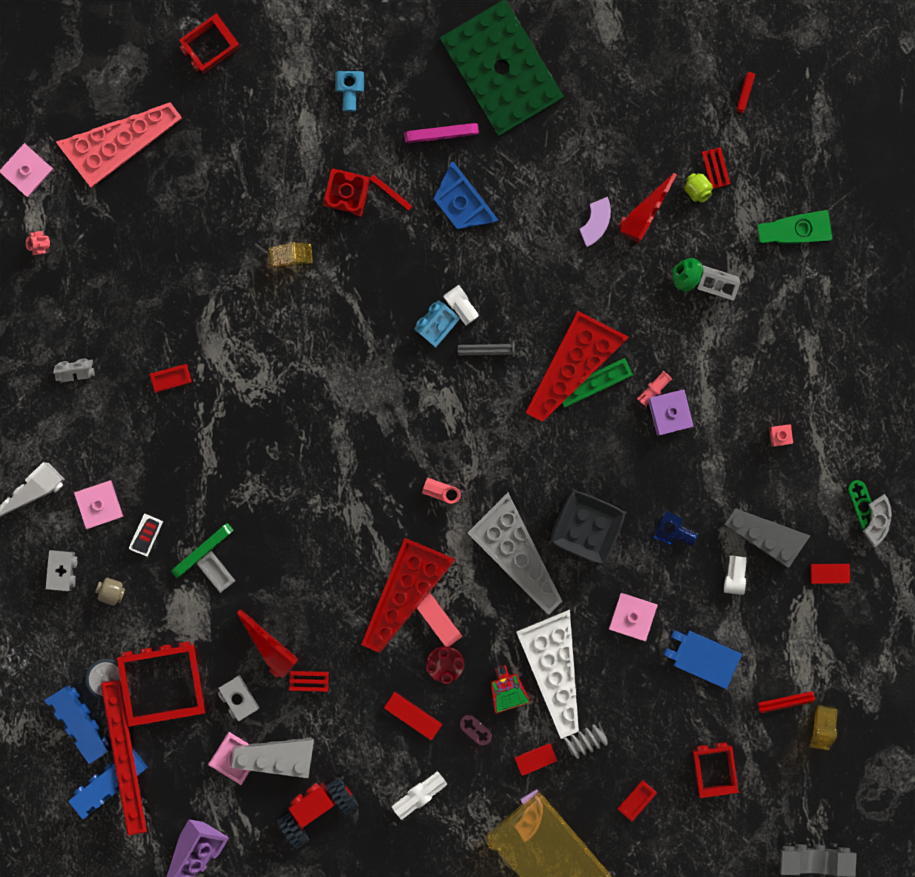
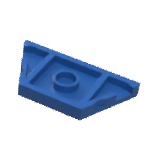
[434,162,498,230]

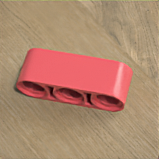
[417,592,462,647]

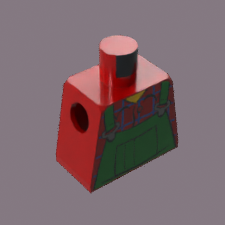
[491,665,530,713]

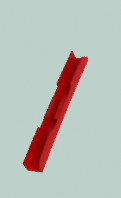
[370,175,412,211]

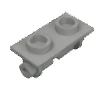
[53,359,95,383]

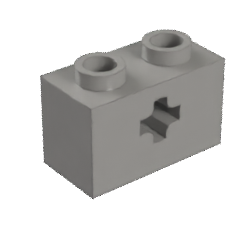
[697,266,740,301]
[46,550,77,591]

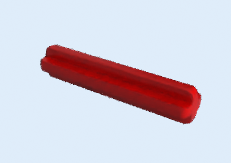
[758,692,815,713]

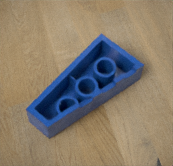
[44,685,111,764]
[68,749,148,819]

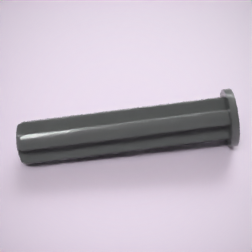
[458,342,515,357]

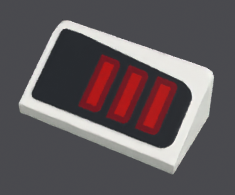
[129,514,163,557]

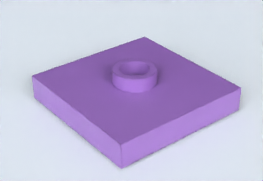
[648,390,694,436]

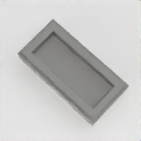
[196,551,235,593]

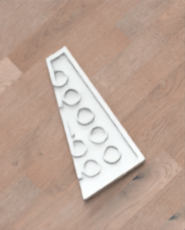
[517,610,579,739]

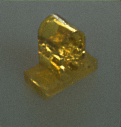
[268,242,313,267]
[810,705,837,750]

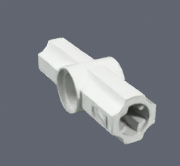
[392,771,447,820]

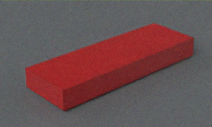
[384,692,442,740]

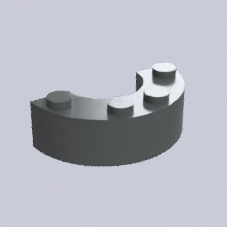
[779,844,856,877]

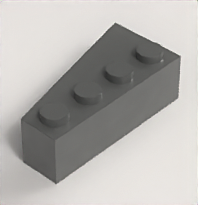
[723,508,810,568]

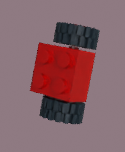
[277,777,358,849]

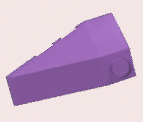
[167,820,229,877]

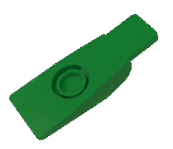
[757,210,832,244]

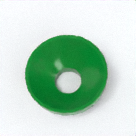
[673,258,703,292]

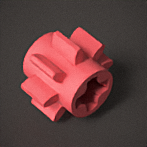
[26,231,50,255]

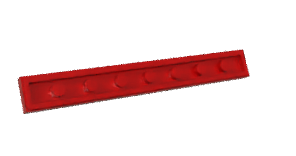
[101,680,147,836]

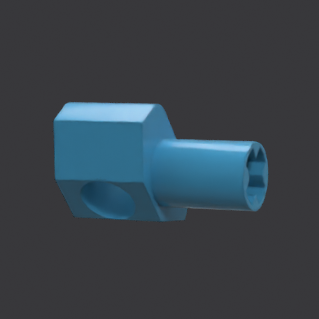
[335,71,364,112]

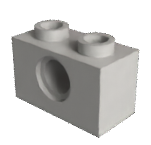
[218,675,259,721]

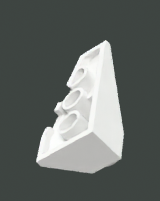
[0,462,65,517]

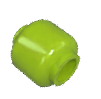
[684,173,713,202]

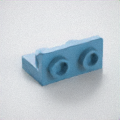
[414,300,460,347]

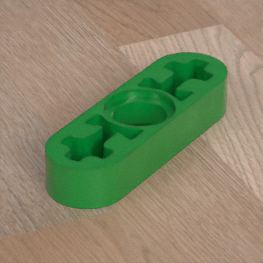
[848,480,871,531]

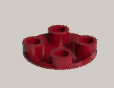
[426,646,464,684]

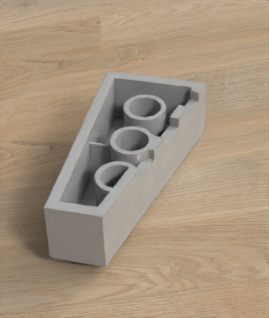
[230,738,314,778]

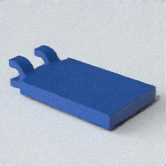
[663,630,742,689]

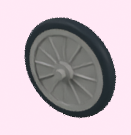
[85,659,122,699]

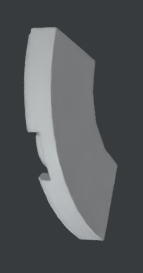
[863,494,891,547]

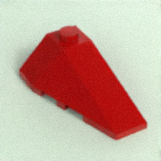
[618,173,677,243]
[237,610,299,678]

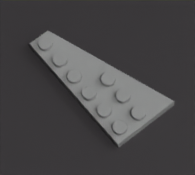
[468,493,562,615]

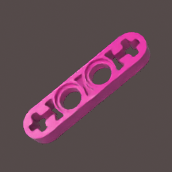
[404,123,479,143]

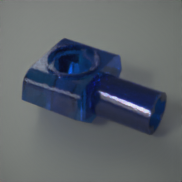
[654,511,698,546]

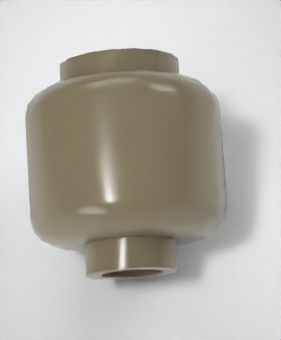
[95,578,125,606]

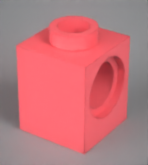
[769,424,793,447]

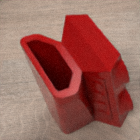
[323,169,370,216]

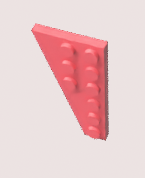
[56,103,183,188]

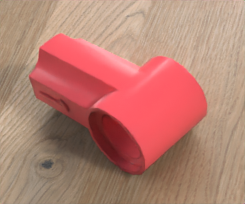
[422,478,461,504]

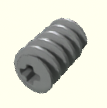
[564,723,608,759]

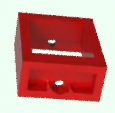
[179,13,240,74]
[692,742,739,798]

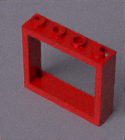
[117,641,205,727]

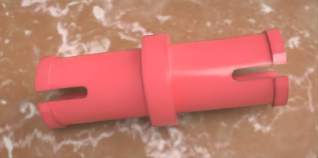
[637,371,672,407]

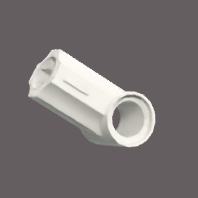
[443,285,479,325]
[724,556,747,595]

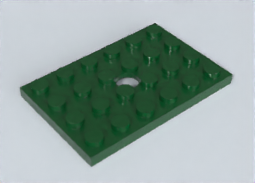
[440,0,564,137]

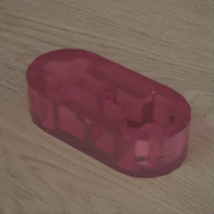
[460,715,492,745]

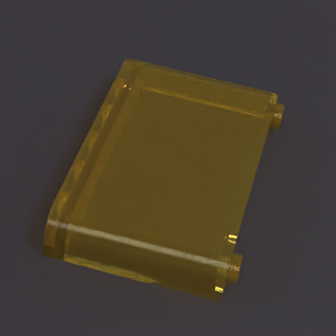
[486,790,613,877]

